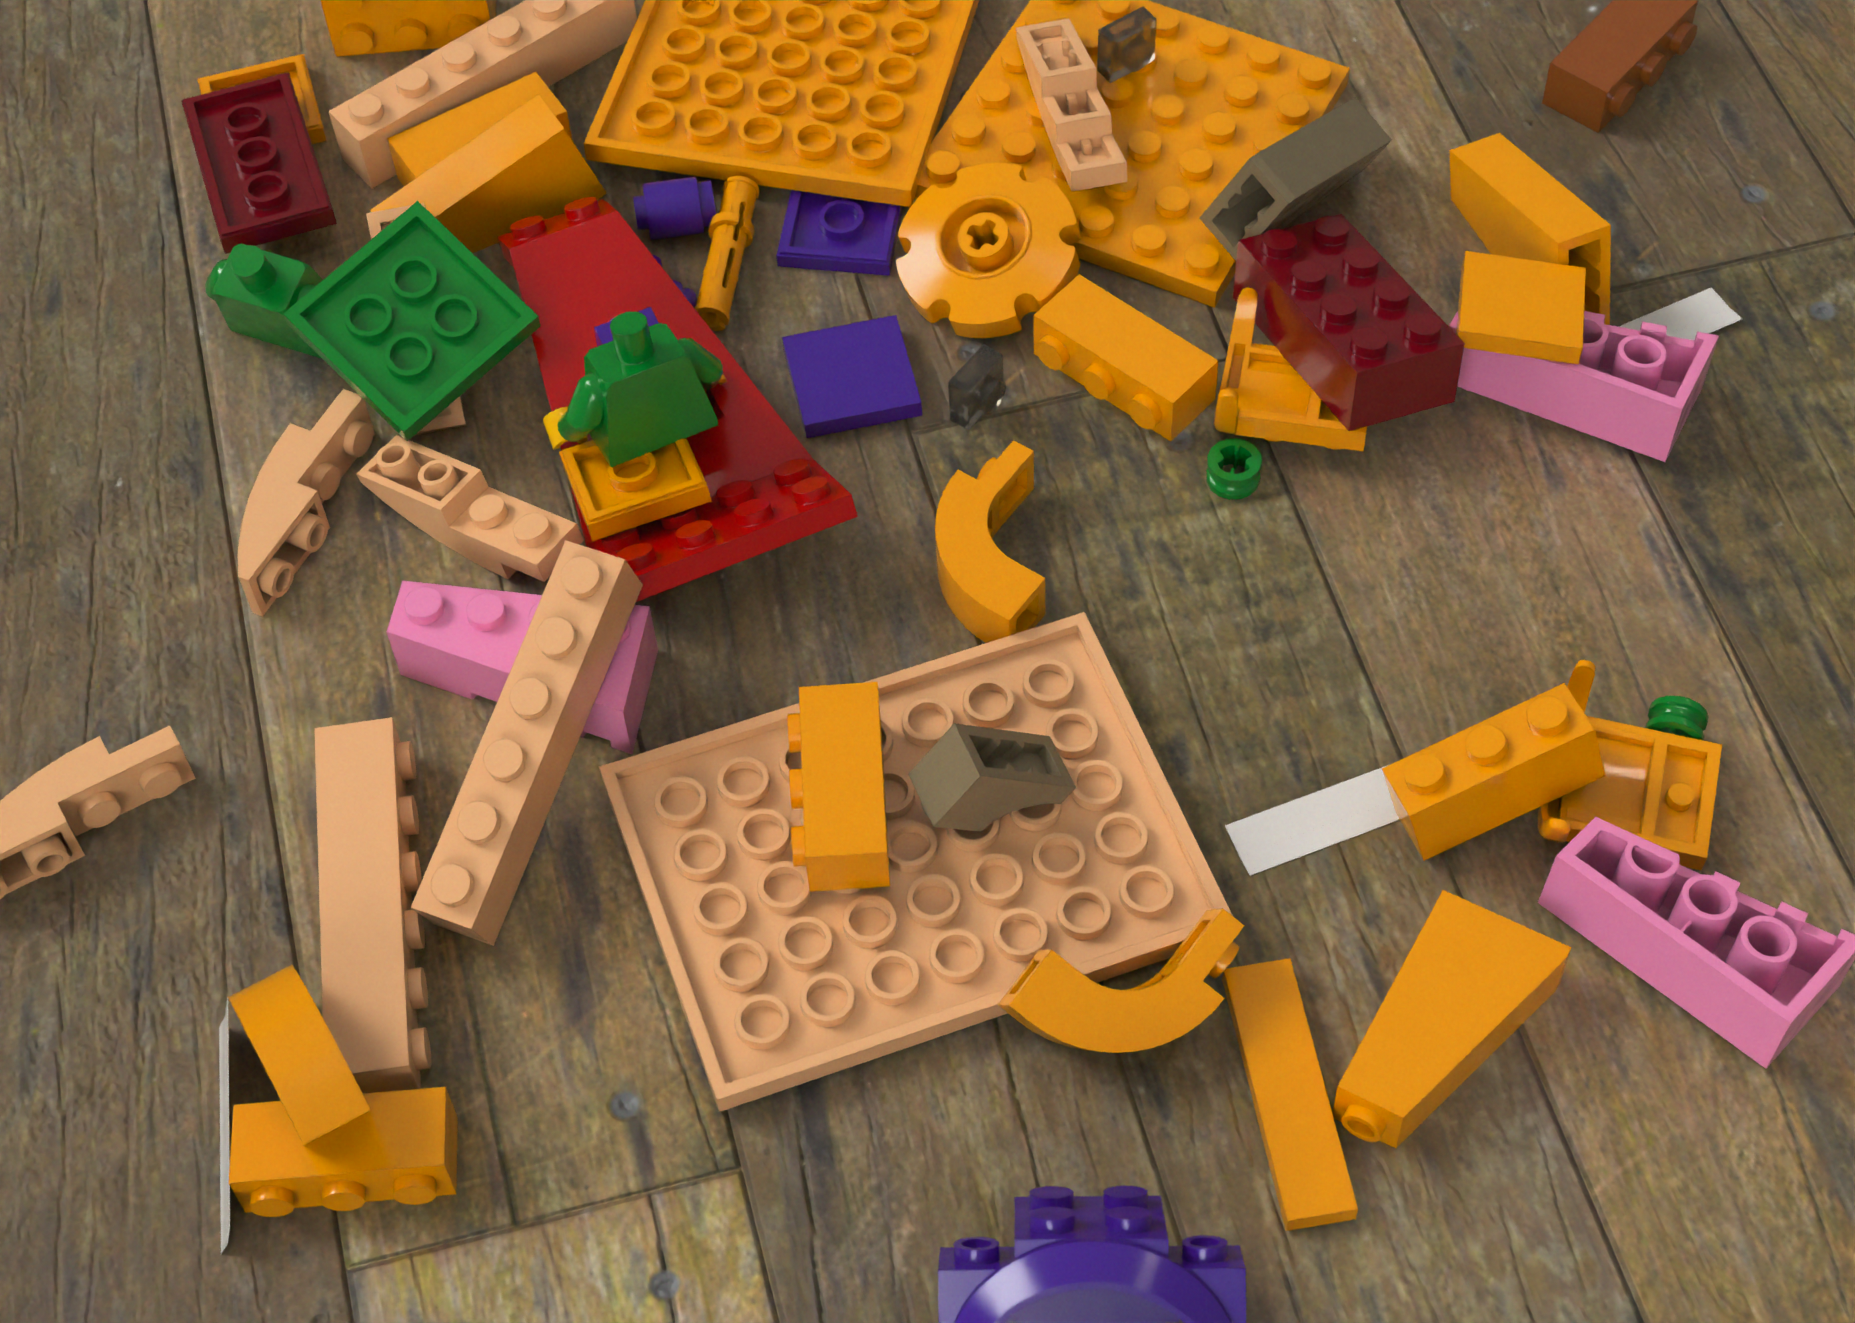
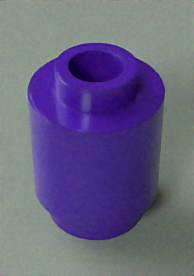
[633,176,716,240]

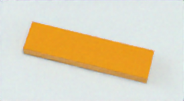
[1222,958,1358,1231]

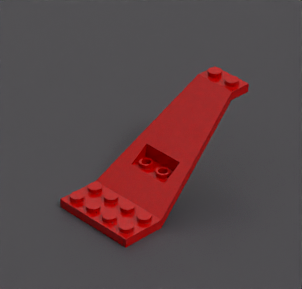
[497,197,858,602]

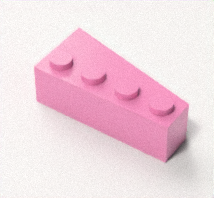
[1449,311,1719,462]
[386,580,658,754]
[1538,817,1855,1069]

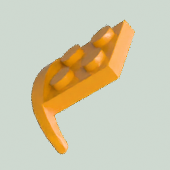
[1214,287,1367,451]
[1537,660,1722,871]

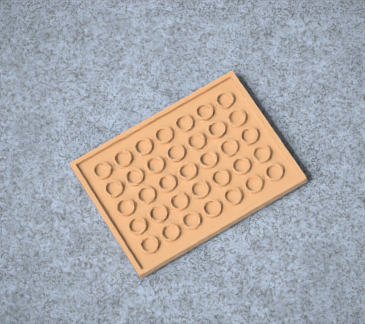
[599,612,1233,1112]

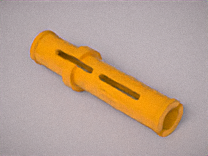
[695,176,760,331]

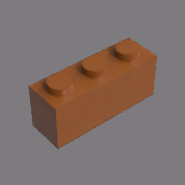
[1542,0,1698,133]

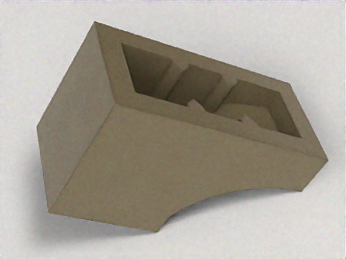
[908,723,1076,832]

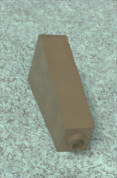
[1200,97,1392,261]

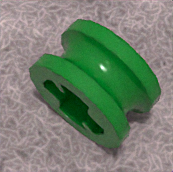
[1206,438,1262,500]
[1645,696,1709,740]

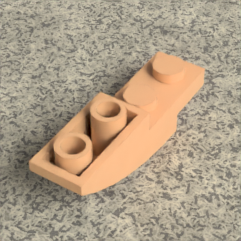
[238,389,375,617]
[357,435,584,582]
[0,725,196,900]

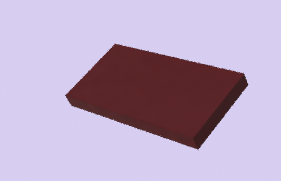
[181,72,337,254]

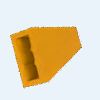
[370,94,607,253]
[1449,133,1611,325]
[1332,890,1571,1148]

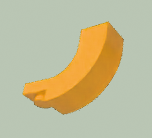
[935,440,1045,643]
[998,908,1245,1053]
[228,965,371,1145]

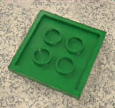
[283,201,541,441]

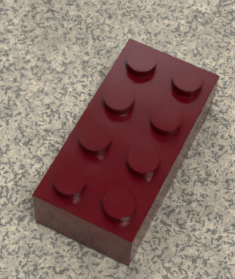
[1233,214,1465,431]

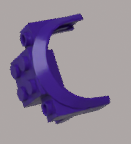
[938,1186,1246,1323]

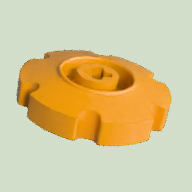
[896,162,1081,338]

